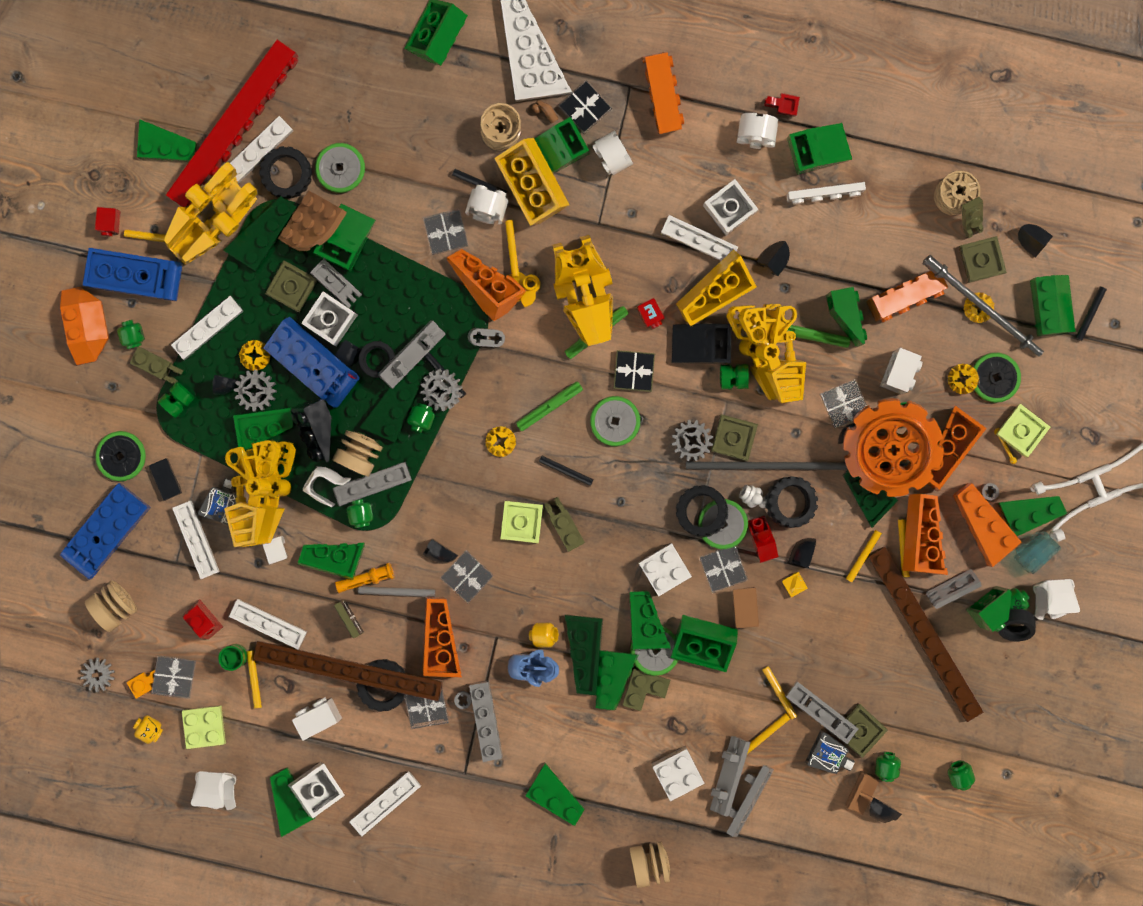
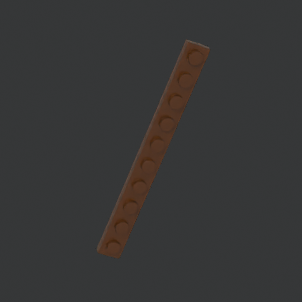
[868,547,984,722]
[253,641,443,701]

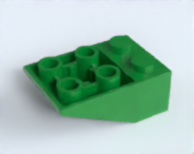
[535,117,589,174]
[787,123,852,175]
[313,204,376,272]
[826,287,867,347]

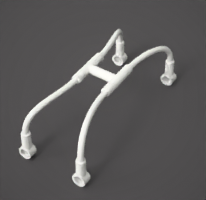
[1030,443,1143,542]

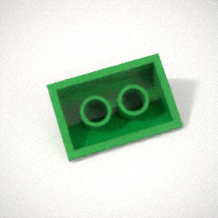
[404,0,468,66]
[1030,275,1076,337]
[966,586,1012,632]
[671,615,738,672]

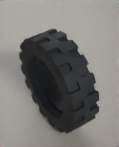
[259,146,312,199]
[765,476,818,528]
[676,485,728,537]
[356,659,406,712]

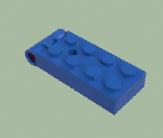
[83,248,183,301]
[264,317,359,408]
[60,483,151,580]

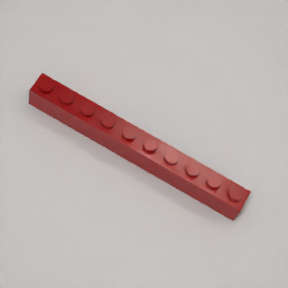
[166,39,298,207]

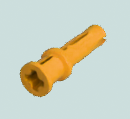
[335,562,395,593]

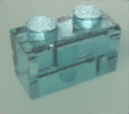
[1014,531,1061,574]

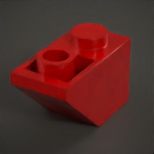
[748,515,779,563]

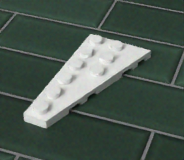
[501,0,572,102]

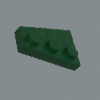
[842,469,898,528]

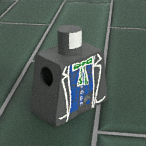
[198,478,237,525]
[805,730,855,774]

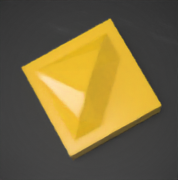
[781,572,808,598]

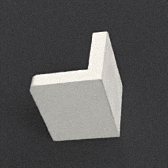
[263,536,287,564]

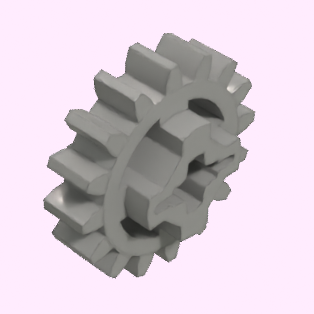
[421,369,463,411]
[234,370,277,412]
[671,420,713,461]

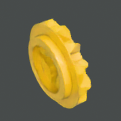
[964,293,995,323]
[239,340,270,371]
[948,364,979,394]
[485,426,516,457]

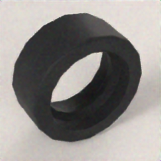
[359,341,395,378]
[998,609,1036,642]

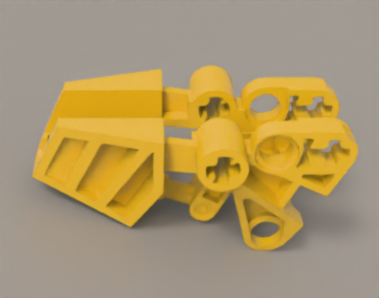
[164,162,257,265]
[552,235,613,346]
[727,304,806,403]
[224,440,296,547]

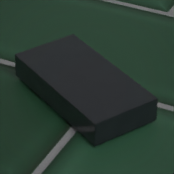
[149,458,182,501]

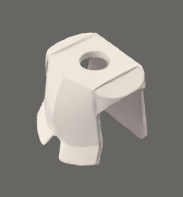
[303,467,351,507]
[1033,579,1080,620]
[191,771,236,810]

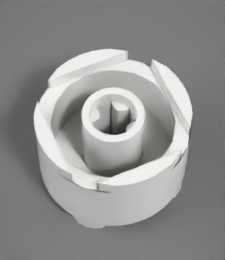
[737,113,778,149]
[593,130,633,175]
[465,185,508,224]

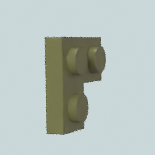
[623,668,671,711]

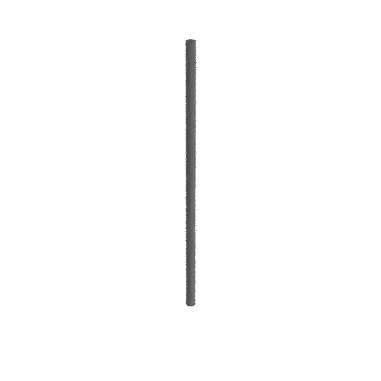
[686,462,909,470]

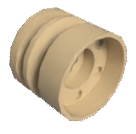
[480,103,521,151]
[934,171,980,216]
[332,430,383,477]
[85,580,137,632]
[629,841,670,888]

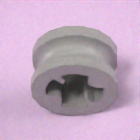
[980,483,999,500]
[454,691,472,709]

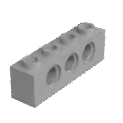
[469,680,503,762]

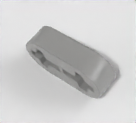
[468,328,505,347]

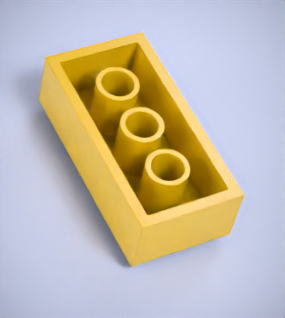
[494,138,570,226]

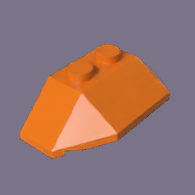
[60,287,109,365]

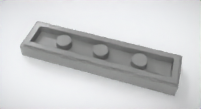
[333,462,412,506]

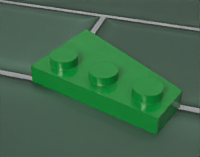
[137,119,197,162]
[233,407,294,450]
[997,496,1067,536]
[297,543,365,580]
[629,591,671,650]
[595,650,639,710]
[525,762,585,826]
[270,767,316,837]

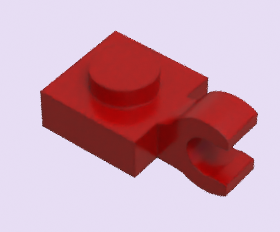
[764,93,800,117]

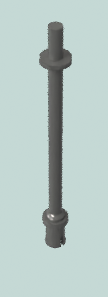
[922,254,1044,357]

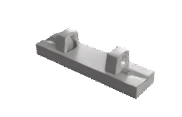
[378,320,445,389]
[785,681,858,744]
[710,736,750,816]
[726,765,774,837]

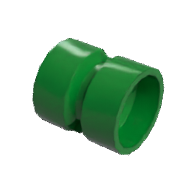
[720,364,749,390]
[158,381,195,418]
[218,644,247,671]

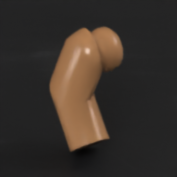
[532,100,559,123]

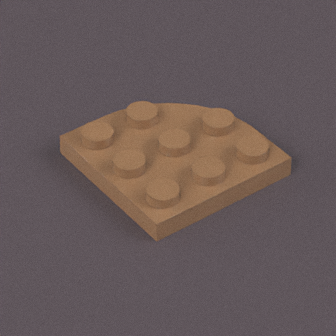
[278,191,347,251]

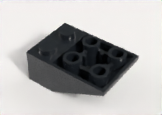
[672,324,732,364]
[291,399,331,462]

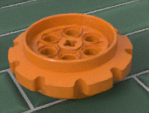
[843,398,944,497]

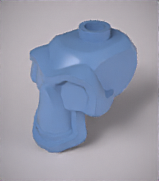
[508,650,559,687]

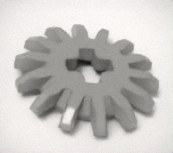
[80,657,115,692]

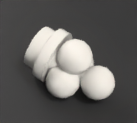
[739,485,767,509]

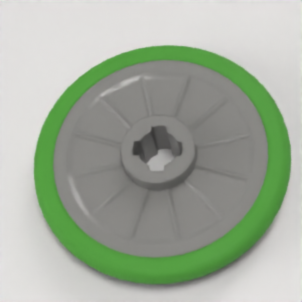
[315,143,365,193]
[590,396,640,446]
[698,499,748,549]
[630,627,678,676]

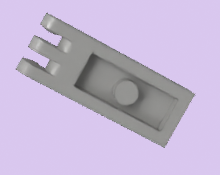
[310,259,362,308]
[926,569,982,609]

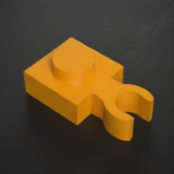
[126,669,156,699]

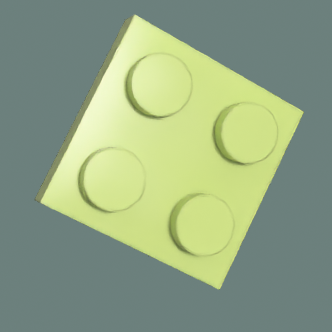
[996,404,1050,458]
[500,501,543,543]
[182,705,226,749]

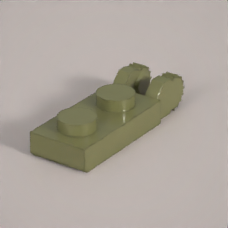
[962,197,984,238]
[130,346,183,384]
[544,497,585,552]

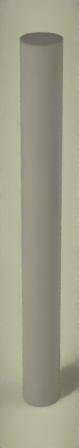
[358,586,435,597]

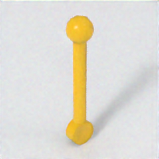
[994,428,1017,464]

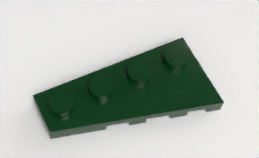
[223,196,298,272]
[360,367,426,443]
[565,615,603,696]

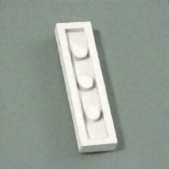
[230,116,293,183]
[786,182,866,205]
[661,215,738,261]
[171,296,243,360]
[172,501,220,579]
[229,599,307,649]
[350,771,421,836]

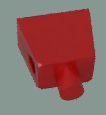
[183,599,223,640]

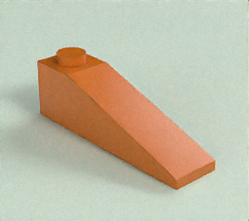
[447,249,526,321]

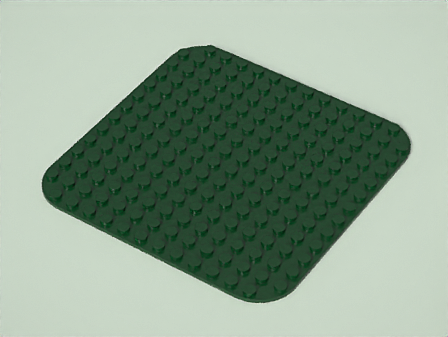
[156,199,489,531]

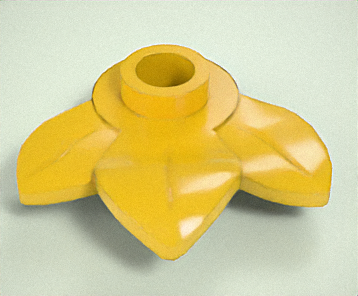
[509,272,541,307]

